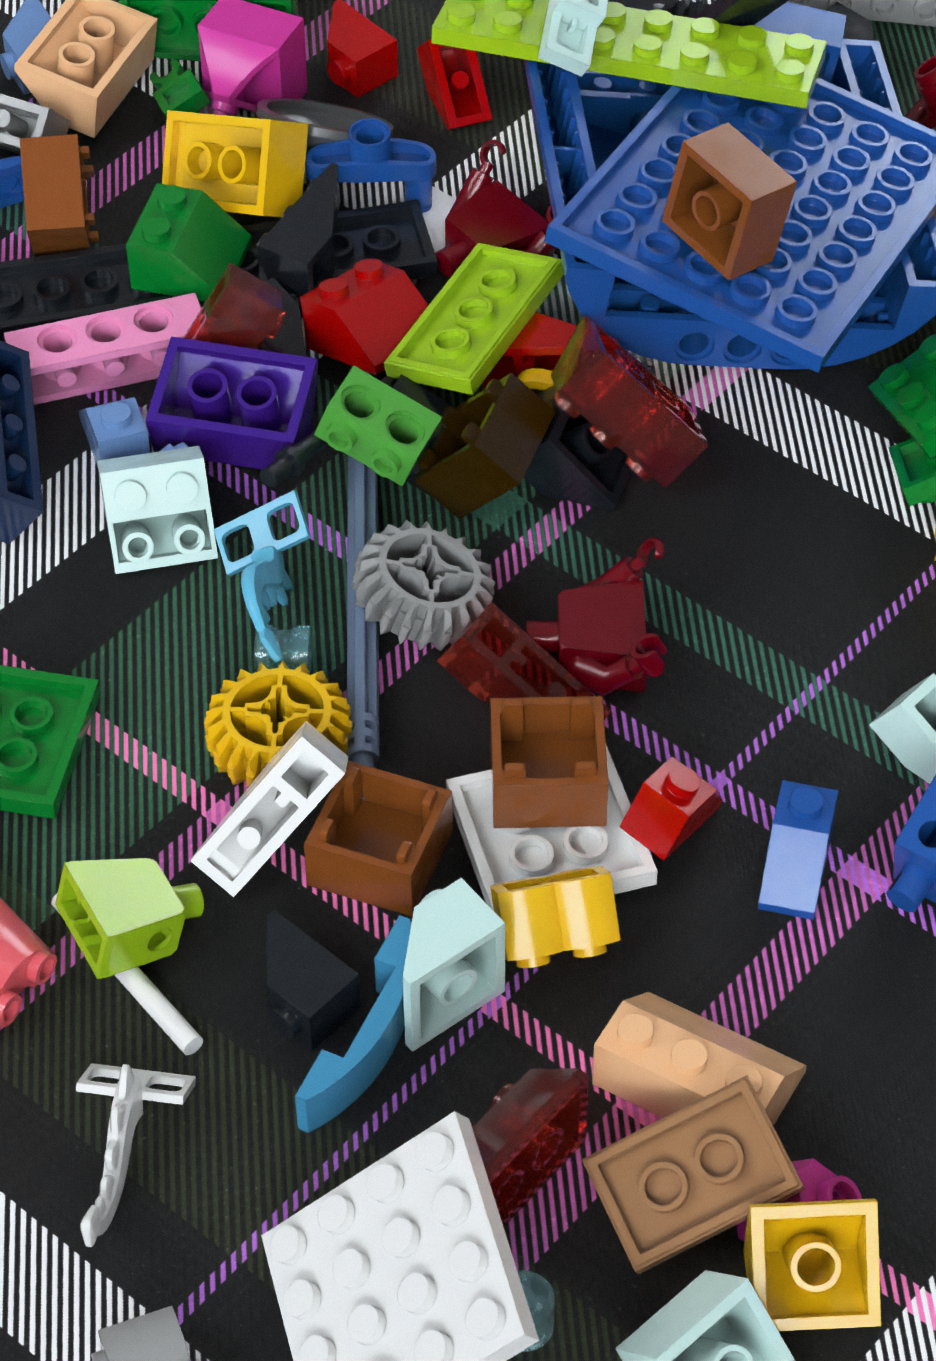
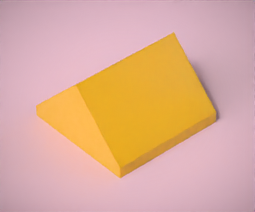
[743,1198,881,1331]

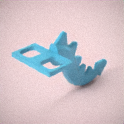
[213,490,312,663]

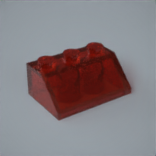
[551,315,709,488]
[471,1068,589,1227]

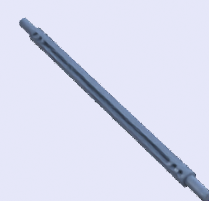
[347,371,380,800]

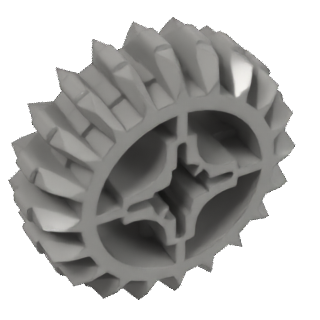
[351,520,495,651]

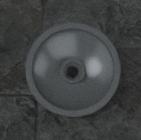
[256,98,394,154]

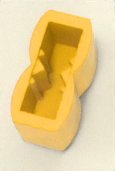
[490,866,621,968]

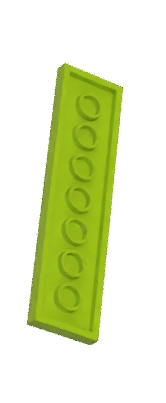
[431,0,827,109]

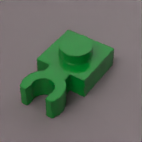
[150,59,211,118]

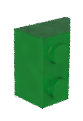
[126,183,252,305]

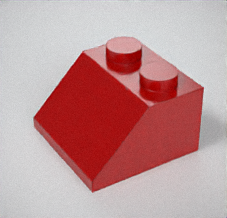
[300,259,429,375]

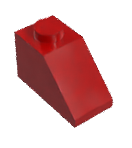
[327,0,398,98]
[416,39,493,130]
[619,756,723,861]

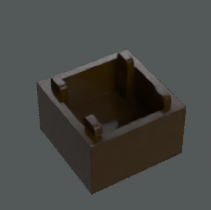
[414,373,556,519]

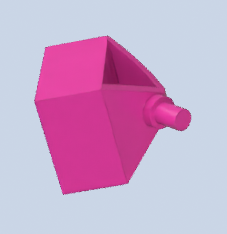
[197,0,308,116]

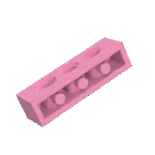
[4,293,210,405]

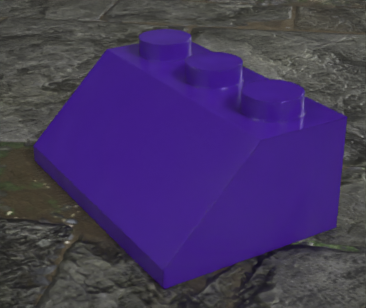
[146,336,318,475]

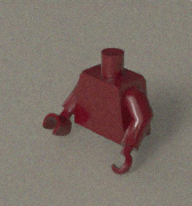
[435,139,557,277]
[526,537,667,696]

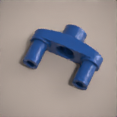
[305,118,437,213]

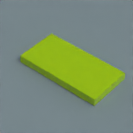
[384,243,564,395]

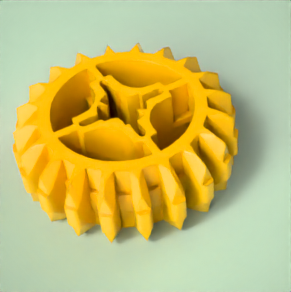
[204,660,353,787]

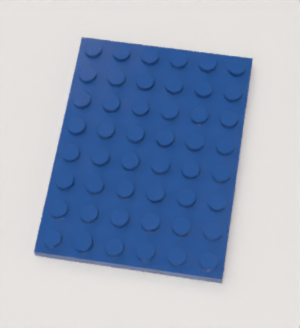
[544,77,936,373]

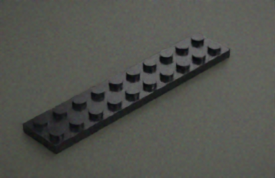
[0,200,438,342]

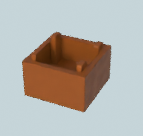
[19,134,100,257]
[490,696,608,828]
[304,761,453,917]

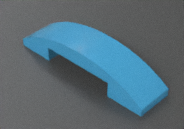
[295,915,411,1133]

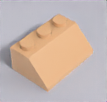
[14,0,158,138]
[592,992,807,1126]

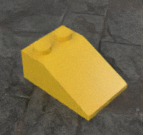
[162,110,309,217]

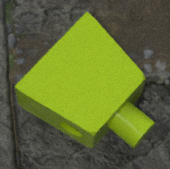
[55,858,204,979]

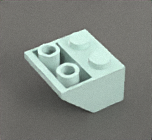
[97,446,218,574]

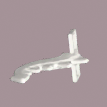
[76,1063,196,1247]

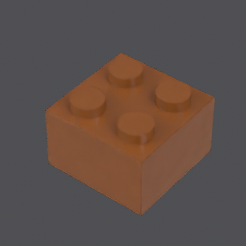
[662,122,798,280]

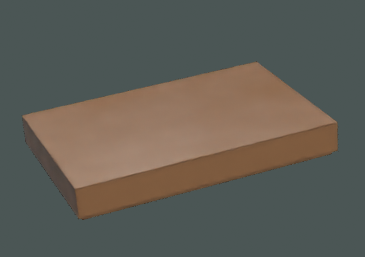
[582,1075,806,1274]

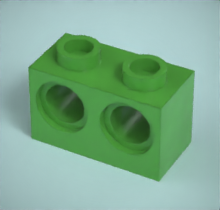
[314,365,442,486]

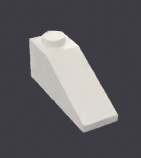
[191,721,348,897]

